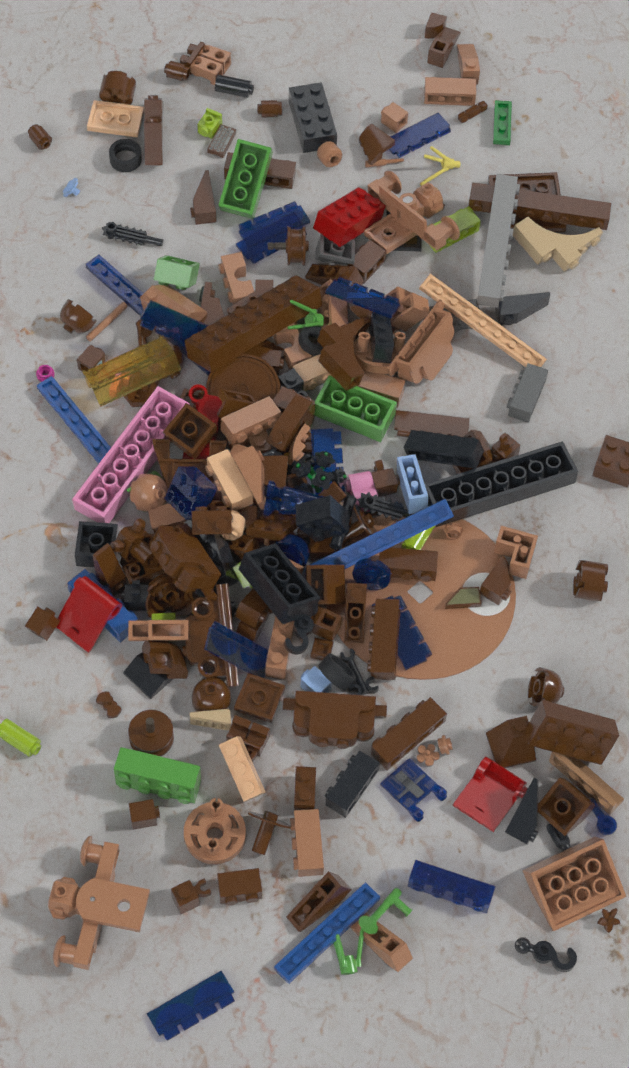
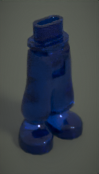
[263,480,324,516]

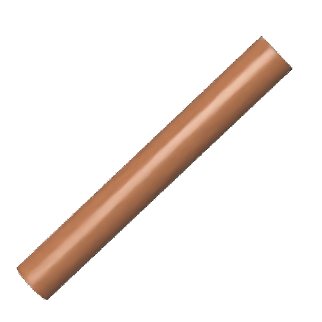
[86,302,128,342]

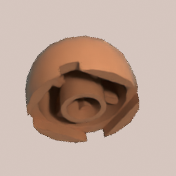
[130,473,168,512]

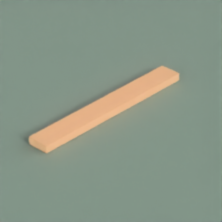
[419,273,547,368]

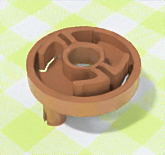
[353,332,406,374]
[184,798,246,864]

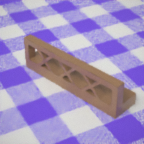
[549,752,624,815]

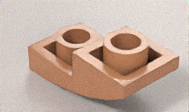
[288,424,310,465]

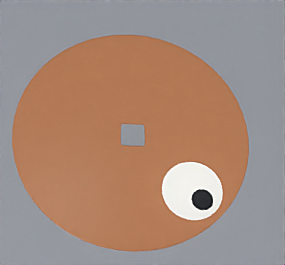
[326,509,516,680]

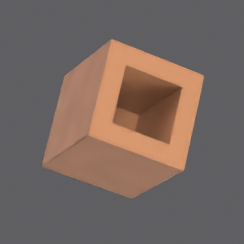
[381,102,408,133]

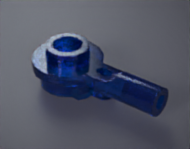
[590,798,617,835]

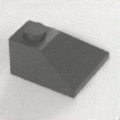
[315,234,355,265]

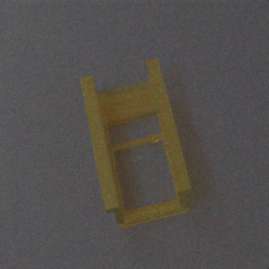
[82,334,181,407]

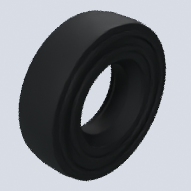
[298,326,323,356]

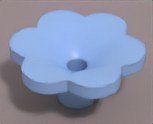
[63,178,80,197]

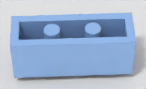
[397,454,428,514]

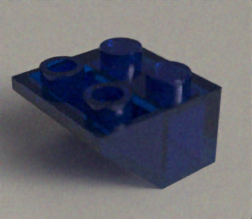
[164,466,217,520]

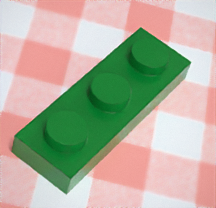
[493,100,512,146]

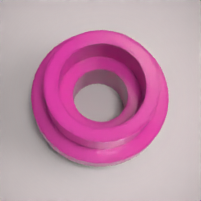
[36,365,55,382]

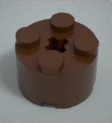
[99,71,136,105]
[573,560,608,601]

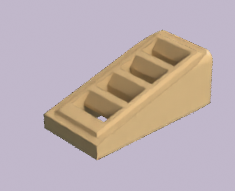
[190,709,231,730]

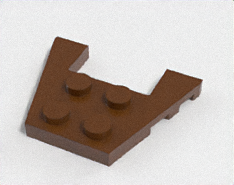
[152,439,227,497]

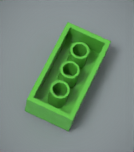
[218,139,273,219]
[315,375,397,442]
[114,747,201,804]

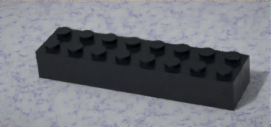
[425,441,578,527]

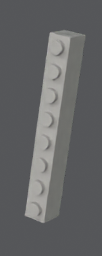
[477,174,520,307]

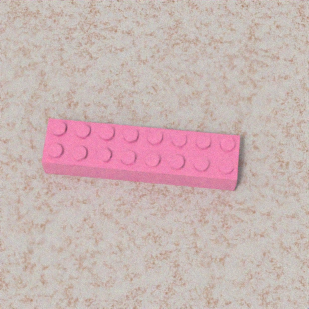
[72,386,189,523]

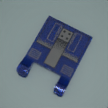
[380,758,447,822]

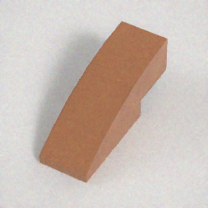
[128,620,188,642]

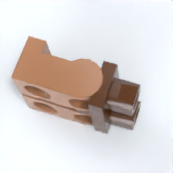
[180,41,231,85]

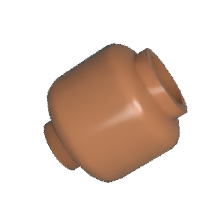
[317,141,342,167]

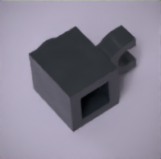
[278,368,309,397]
[121,580,149,611]

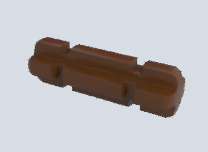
[458,101,488,123]

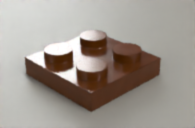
[234,673,285,723]

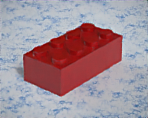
[313,187,386,247]

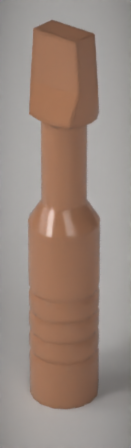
[365,158,404,168]

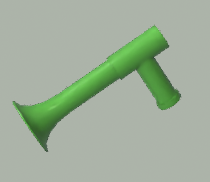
[359,888,412,934]

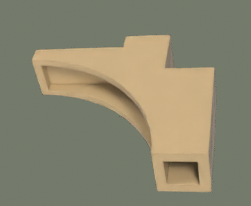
[513,217,603,272]

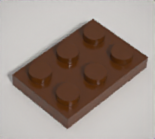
[246,506,298,542]

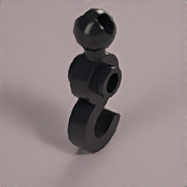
[284,606,318,655]
[515,937,577,972]

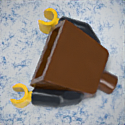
[262,449,288,509]

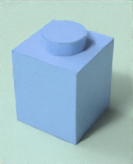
[300,666,332,693]

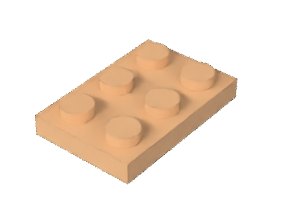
[87,100,144,138]

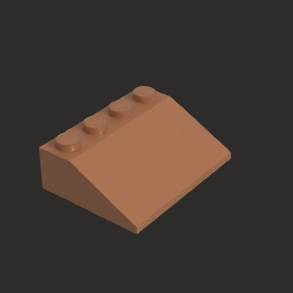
[522,837,627,931]

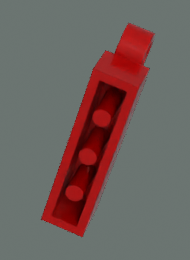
[182,384,222,460]

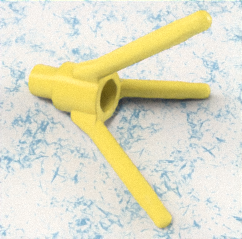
[420,146,460,186]

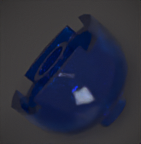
[274,534,310,567]

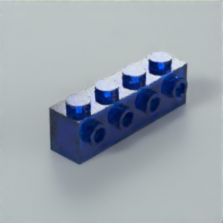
[407,860,496,913]

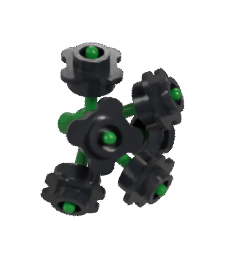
[291,451,347,503]

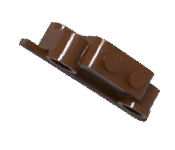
[149,523,221,600]
[182,584,239,687]
[283,690,387,749]

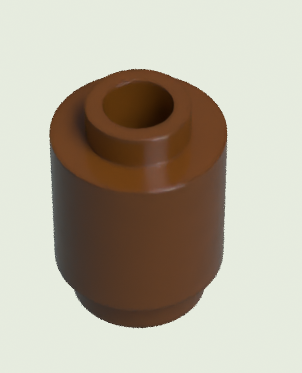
[164,61,190,81]
[257,100,282,118]
[28,124,52,150]

